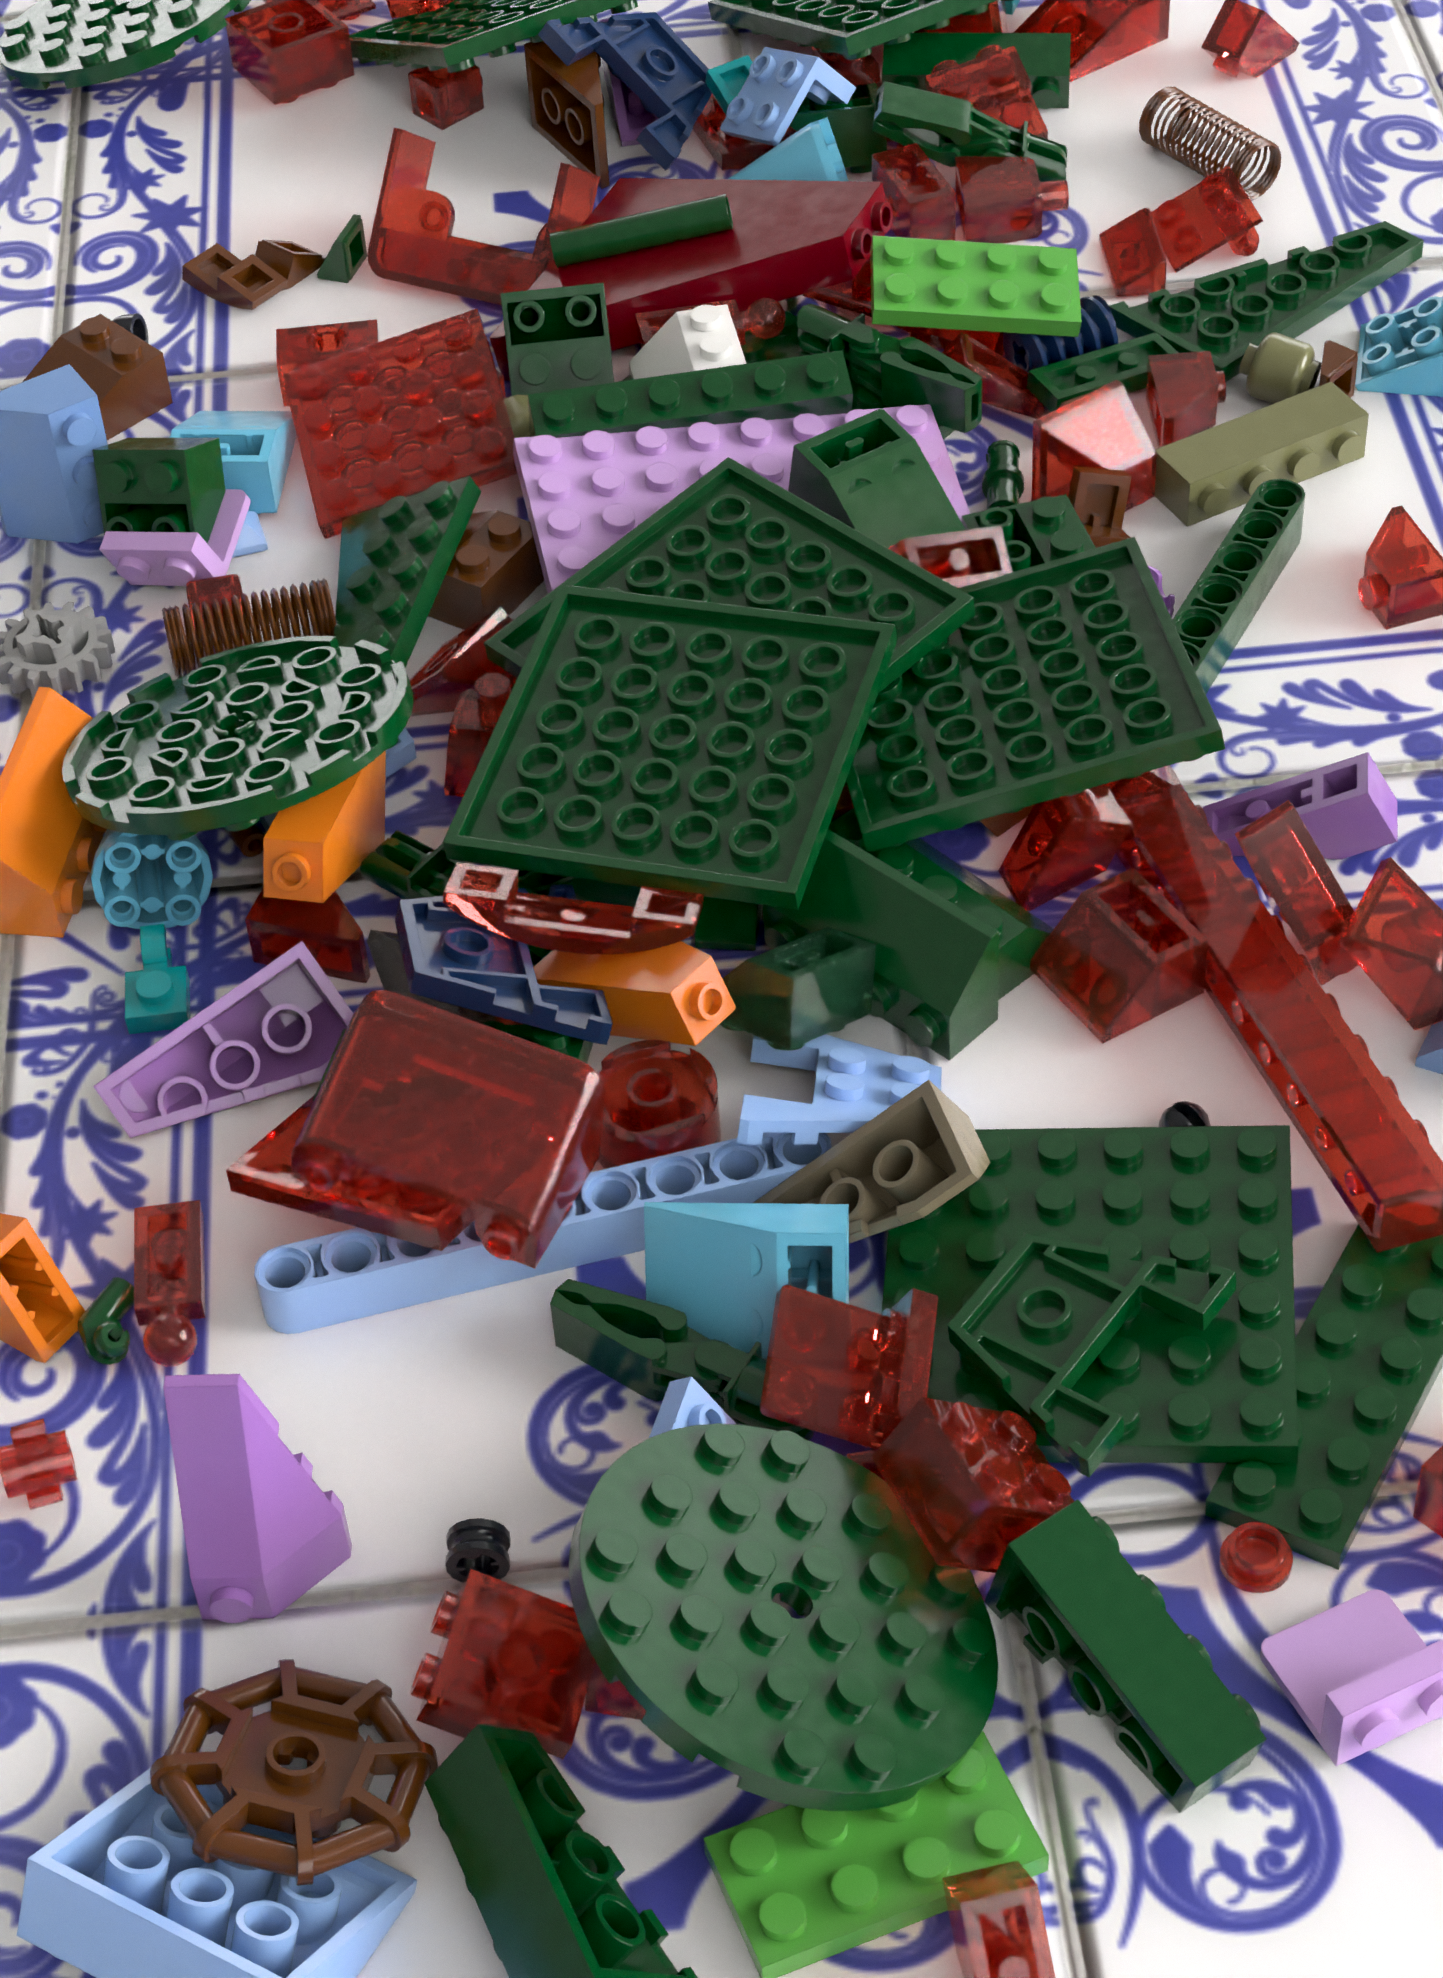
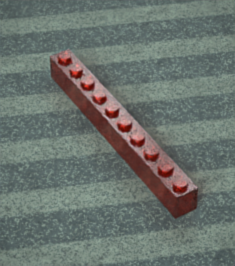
[1110,784,1443,1252]

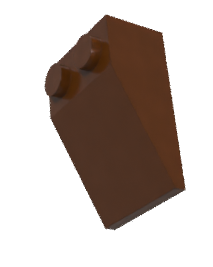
[524,41,610,189]
[23,314,173,440]
[428,510,544,639]

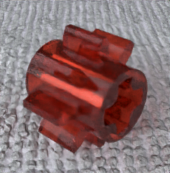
[0,1418,78,1510]

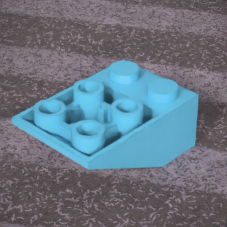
[1355,296,1443,397]
[170,411,301,514]
[644,1202,849,1363]

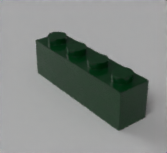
[984,1499,1267,1813]
[424,1724,698,1978]

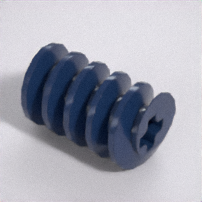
[1003,295,1118,378]

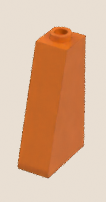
[263,750,386,903]
[534,907,736,1046]

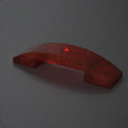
[443,862,704,954]

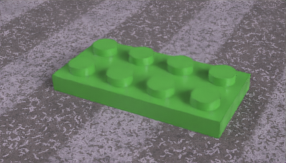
[870,236,1082,337]
[703,1731,1049,1978]

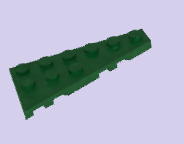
[1109,221,1424,385]
[334,476,481,668]

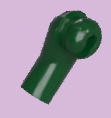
[78,1277,139,1365]

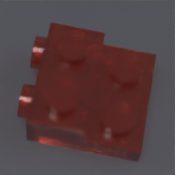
[925,45,1048,172]
[410,1569,596,1759]

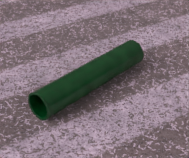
[550,194,733,268]

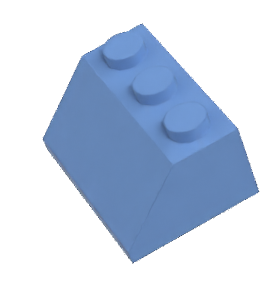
[0,364,108,544]

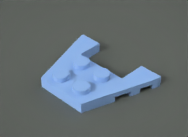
[737,1016,942,1145]

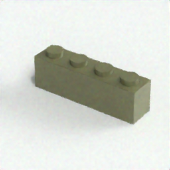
[1151,382,1369,527]

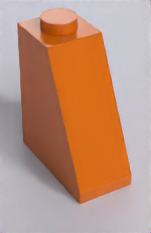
[0,1213,85,1363]

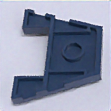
[538,12,712,171]
[395,884,613,1045]

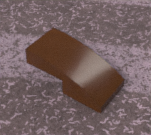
[182,243,287,310]

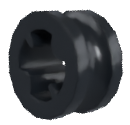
[445,1518,511,1585]

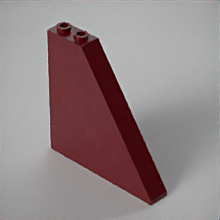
[489,178,893,381]

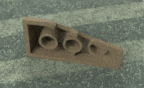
[753,1080,991,1244]

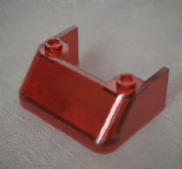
[367,128,600,306]

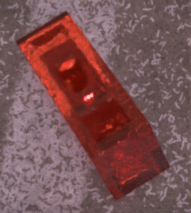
[1235,800,1375,986]

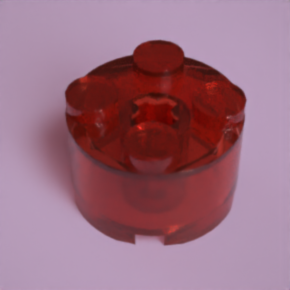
[587,1039,721,1169]

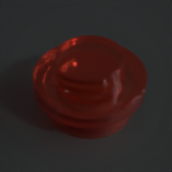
[1219,1522,1293,1593]

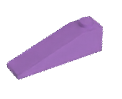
[93,941,362,1138]
[163,1374,352,1623]

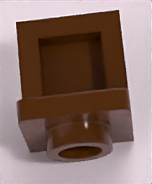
[1068,466,1132,548]

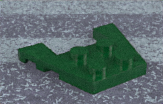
[947,1233,1236,1478]

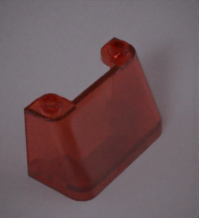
[291,990,606,1269]

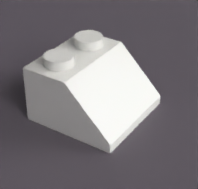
[629,304,746,380]

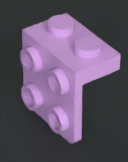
[99,489,251,587]
[1260,1589,1443,1766]

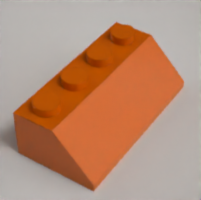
[0,687,107,938]

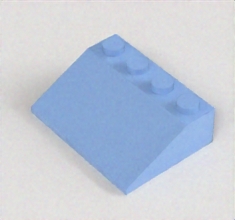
[17,1768,417,1978]

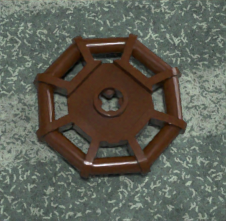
[150,1659,438,1886]

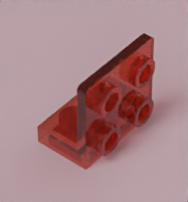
[760,1285,938,1453]

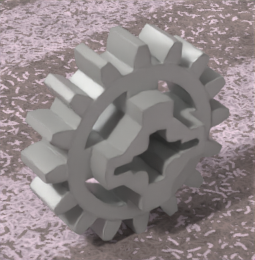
[0,602,115,699]

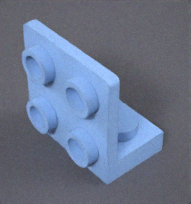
[720,47,856,146]

